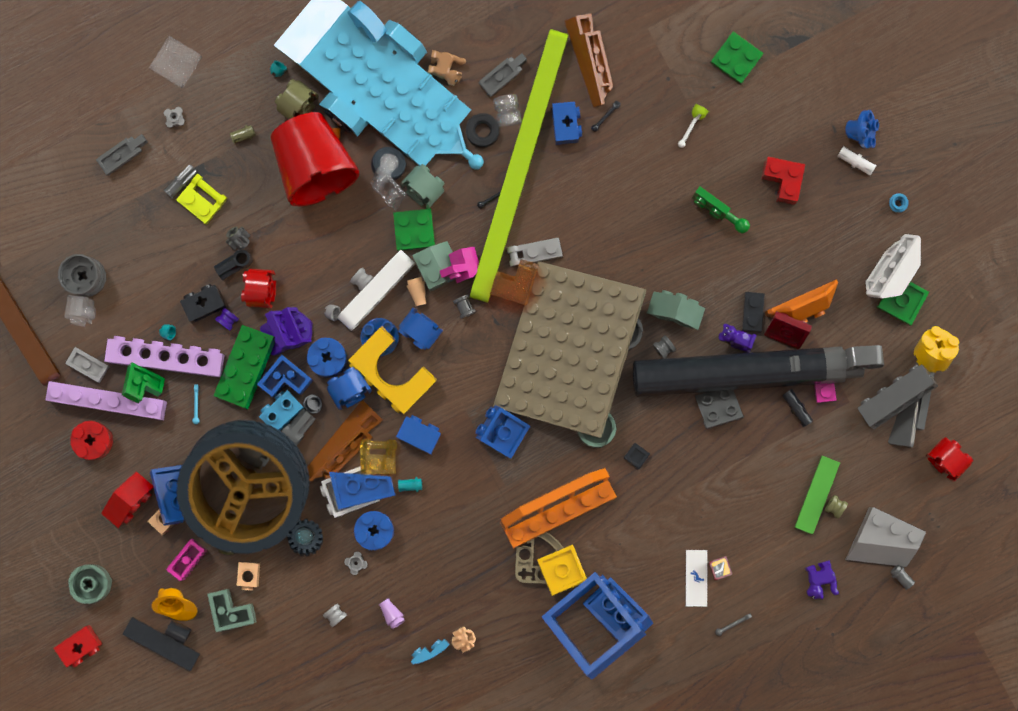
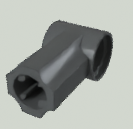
[282,409,316,445]

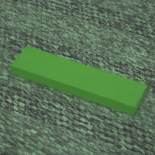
[794,456,840,534]

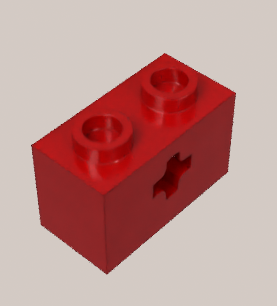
[54,625,102,668]

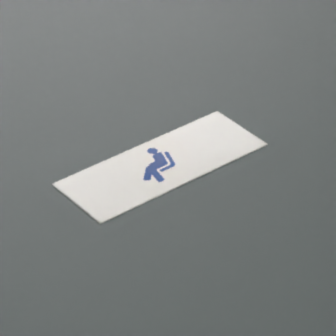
[686,550,707,606]

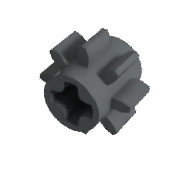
[226,226,250,250]

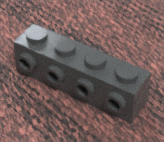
[858,364,938,429]

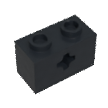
[180,284,227,324]

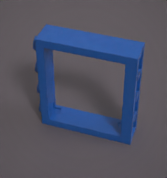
[542,572,646,679]

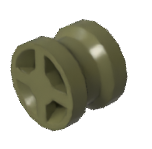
[824,495,848,519]

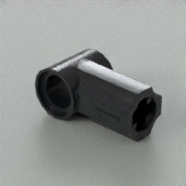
[214,249,253,281]

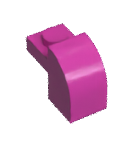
[440,247,479,283]

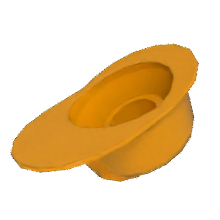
[152,588,198,621]

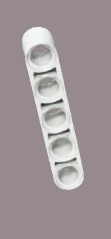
[337,250,415,331]

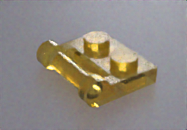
[360,439,397,474]

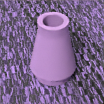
[379,599,405,629]

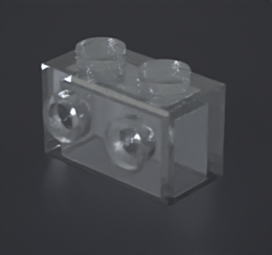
[65,295,96,327]

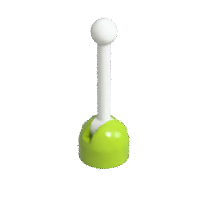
[678,104,708,148]

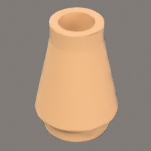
[407,277,426,306]

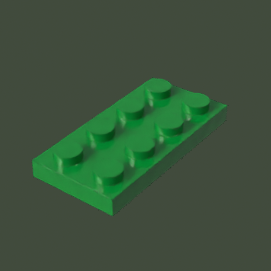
[213,325,275,409]

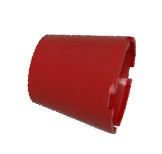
[270,112,360,206]

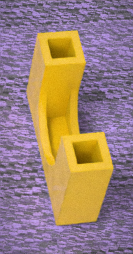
[348,326,437,414]

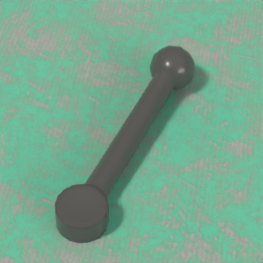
[715,613,752,636]

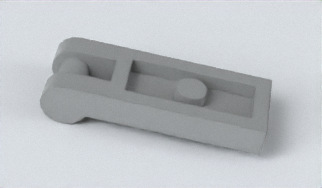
[507,237,563,267]

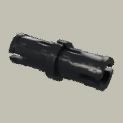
[782,389,813,427]

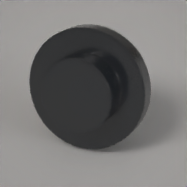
[303,395,322,414]

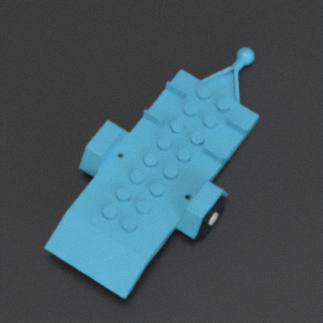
[274,0,484,170]

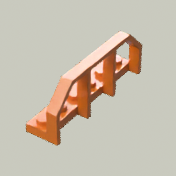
[500,468,617,549]

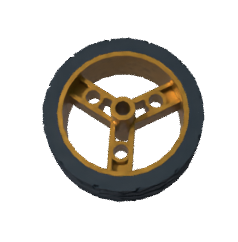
[177,420,309,554]

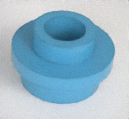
[889,193,908,213]

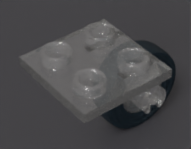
[370,147,406,211]

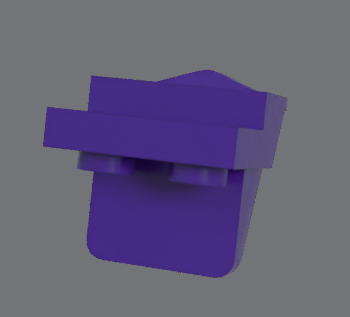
[260,307,313,355]

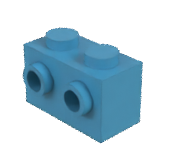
[259,390,304,431]

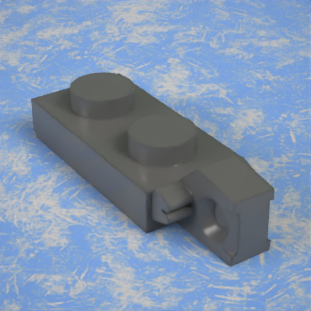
[478,53,527,98]
[96,134,148,176]

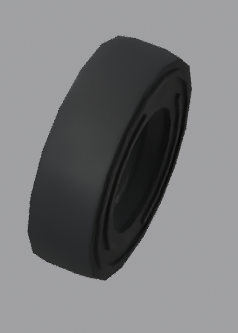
[466,113,500,147]

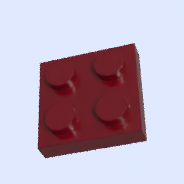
[764,311,812,349]

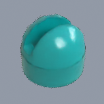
[270,60,287,77]
[159,324,176,340]

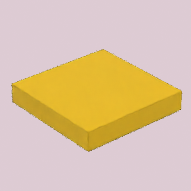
[537,545,587,596]

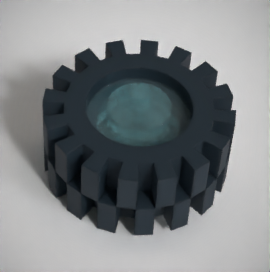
[287,519,323,556]

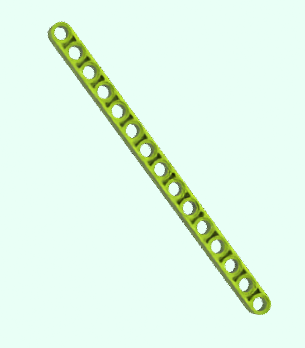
[470,29,569,303]

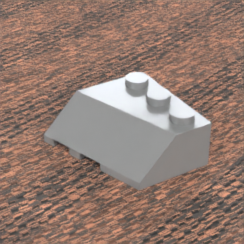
[845,507,926,567]

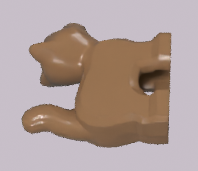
[428,50,466,86]

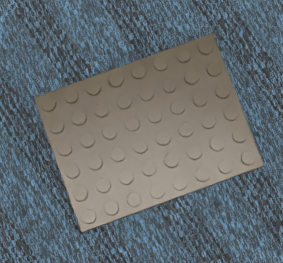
[493,261,646,438]

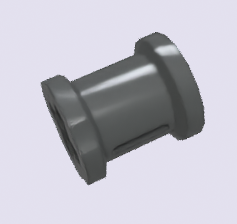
[453,294,476,319]

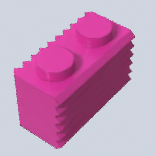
[166,539,207,581]

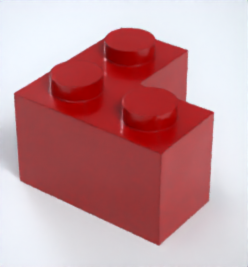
[761,157,805,205]
[101,471,153,528]

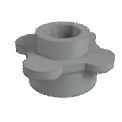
[164,107,185,128]
[344,552,367,575]

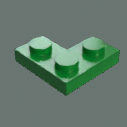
[121,362,165,404]

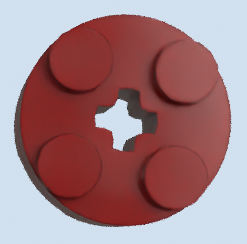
[241,269,276,308]
[70,421,113,460]
[926,437,974,482]

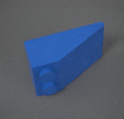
[582,577,653,642]

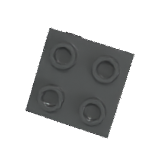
[695,390,744,429]

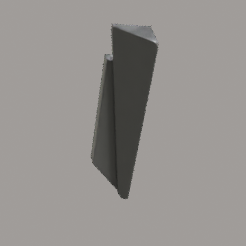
[888,359,935,448]

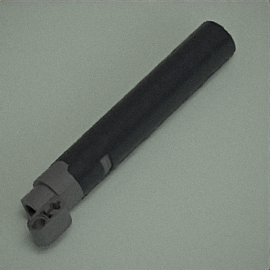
[632,345,884,397]

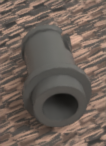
[890,565,915,590]

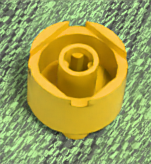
[914,326,959,373]

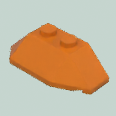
[765,279,838,323]

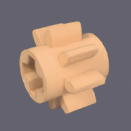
[452,627,476,653]

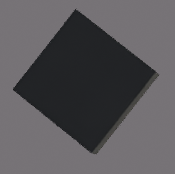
[624,443,650,469]

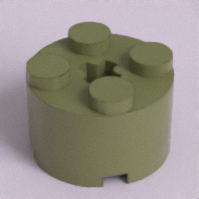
[275,79,319,120]

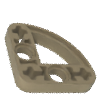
[515,532,564,584]

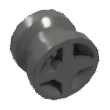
[652,335,676,359]

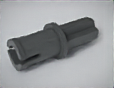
[163,165,197,199]

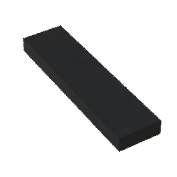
[122,617,200,671]

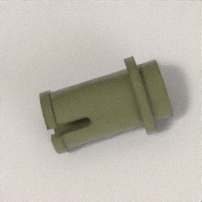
[230,125,256,144]

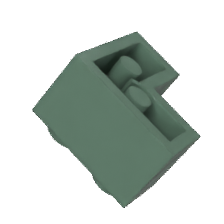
[647,290,705,330]
[208,589,257,632]

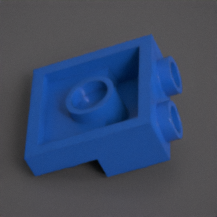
[476,405,530,459]

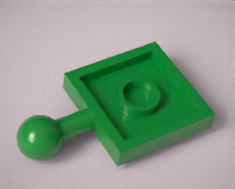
[692,186,750,233]

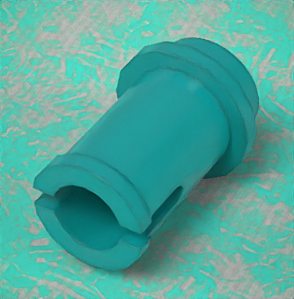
[398,477,422,492]

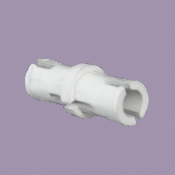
[837,146,876,176]

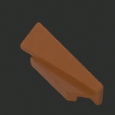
[565,13,613,107]
[307,400,383,481]

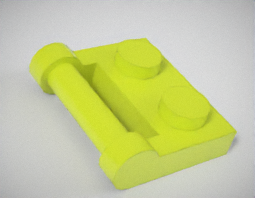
[176,174,228,225]

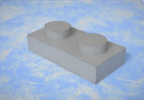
[65,347,110,383]

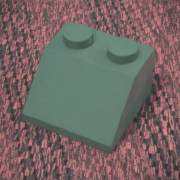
[412,241,456,292]

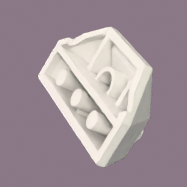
[866,234,921,298]

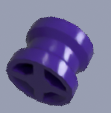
[215,308,239,331]

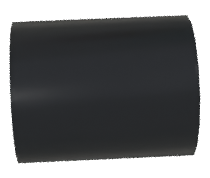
[164,619,192,645]

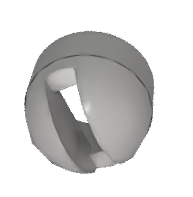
[324,305,341,321]

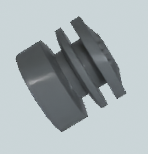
[58,254,106,297]

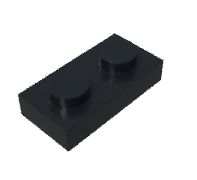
[742,292,765,332]

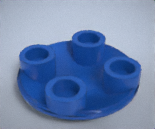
[360,318,399,356]

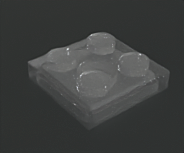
[149,36,202,88]

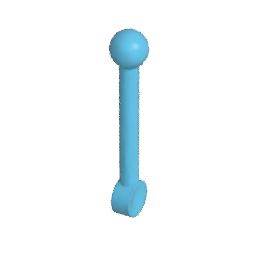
[192,384,200,424]

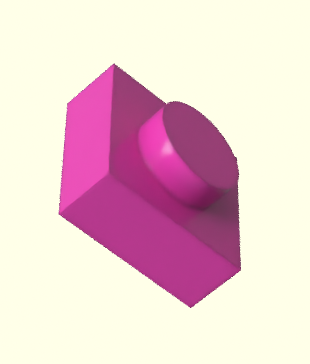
[814,383,836,403]

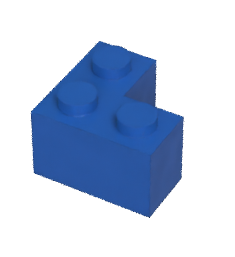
[257,355,313,398]

